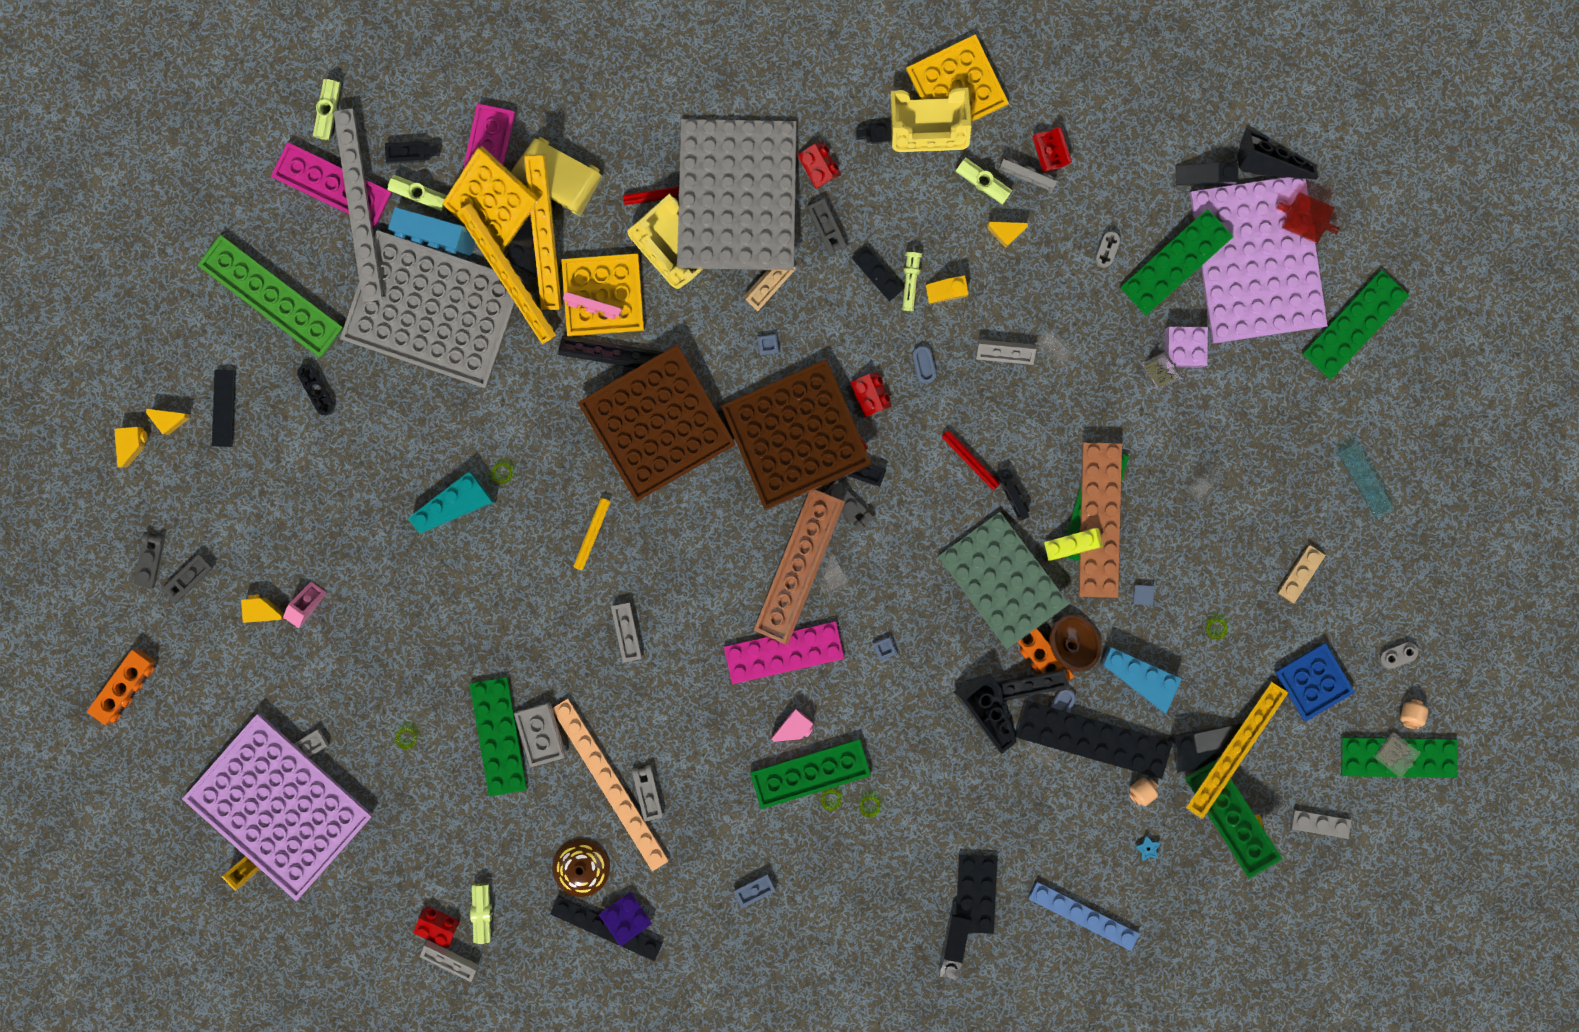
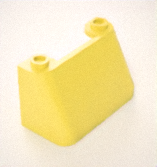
[890,88,971,152]
[511,137,602,217]
[627,194,703,289]

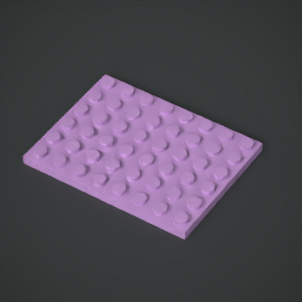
[1190,177,1327,344]
[182,713,373,901]

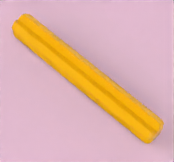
[573,498,610,570]

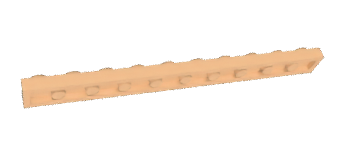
[552,698,669,871]

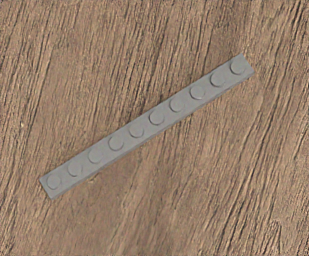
[333,108,383,303]

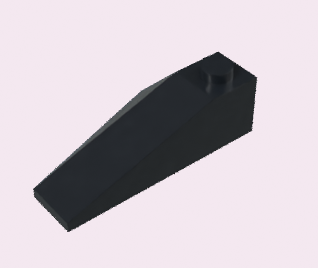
[1237,128,1318,180]
[505,199,555,274]
[953,674,1016,754]
[1171,723,1243,773]

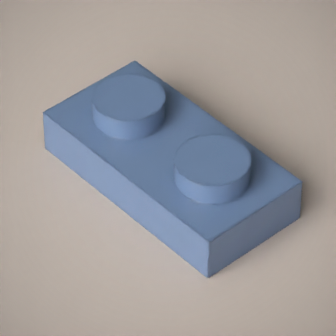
[733,873,776,909]

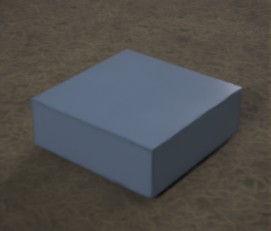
[757,334,779,356]
[1133,585,1154,605]
[873,636,897,661]

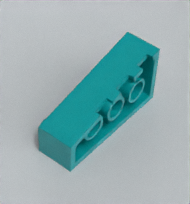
[408,472,496,534]

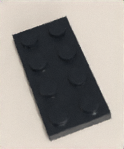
[956,854,997,934]

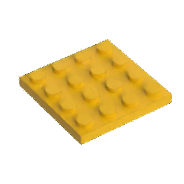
[906,34,1009,123]
[442,146,540,253]
[561,254,644,337]

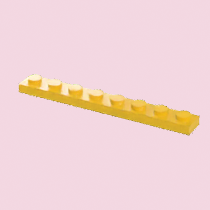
[524,154,562,310]
[457,204,556,344]
[1186,682,1288,819]

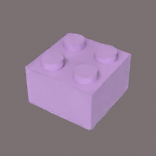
[1164,327,1208,368]

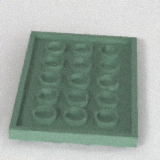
[938,512,1069,650]

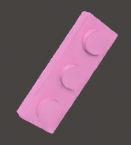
[563,292,623,320]

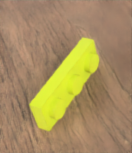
[1044,528,1103,561]

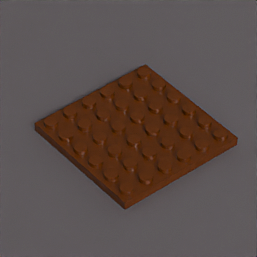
[577,344,736,502]
[721,359,872,511]

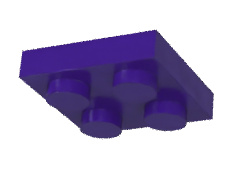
[599,892,652,947]

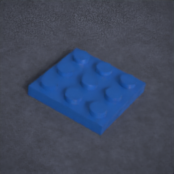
[1274,642,1355,722]

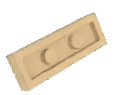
[743,267,796,311]
[1277,545,1326,603]

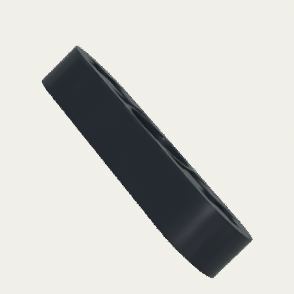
[297,364,335,416]

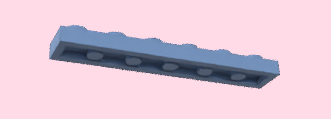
[1028,881,1140,951]

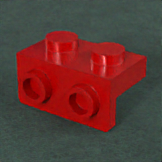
[1032,127,1072,173]
[797,142,841,189]
[850,372,891,417]
[413,906,460,949]

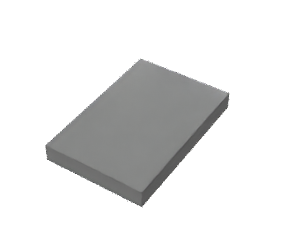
[514,702,567,768]

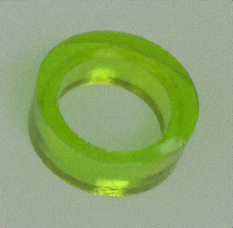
[491,463,513,484]
[1205,618,1228,640]
[395,728,418,749]
[820,789,841,811]
[859,796,880,817]

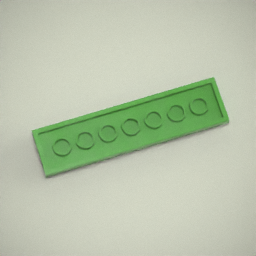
[197,235,344,359]

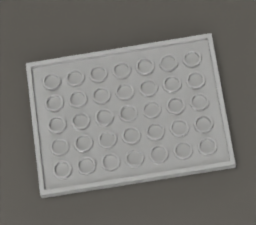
[677,119,796,270]
[340,230,523,389]

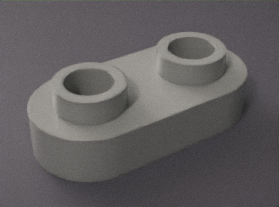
[1379,642,1418,669]

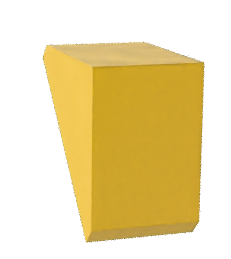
[987,222,1028,248]
[146,409,190,435]
[222,856,260,891]

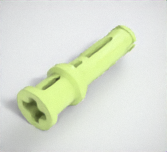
[902,252,922,311]

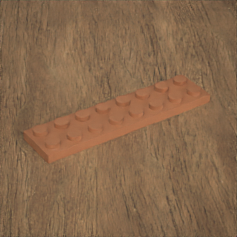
[1078,443,1122,598]
[754,490,845,645]

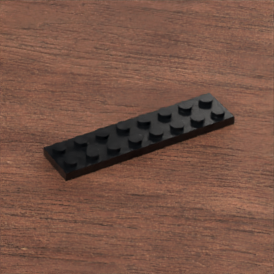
[1015,700,1173,779]

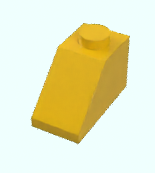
[926,276,968,304]
[114,427,147,468]
[241,594,285,623]

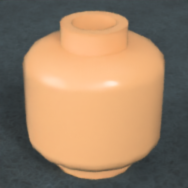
[1400,699,1428,729]
[1129,778,1158,806]

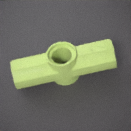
[313,79,341,140]
[955,157,1012,205]
[388,174,447,212]
[470,883,492,944]

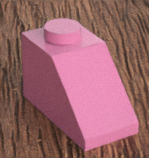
[283,582,326,628]
[771,708,814,742]

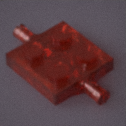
[1276,192,1340,244]

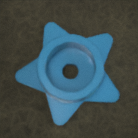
[1135,836,1160,861]

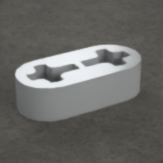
[1095,232,1120,268]

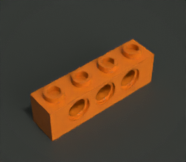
[1017,628,1074,681]
[87,648,156,725]

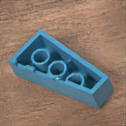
[388,207,475,256]
[1100,646,1182,714]

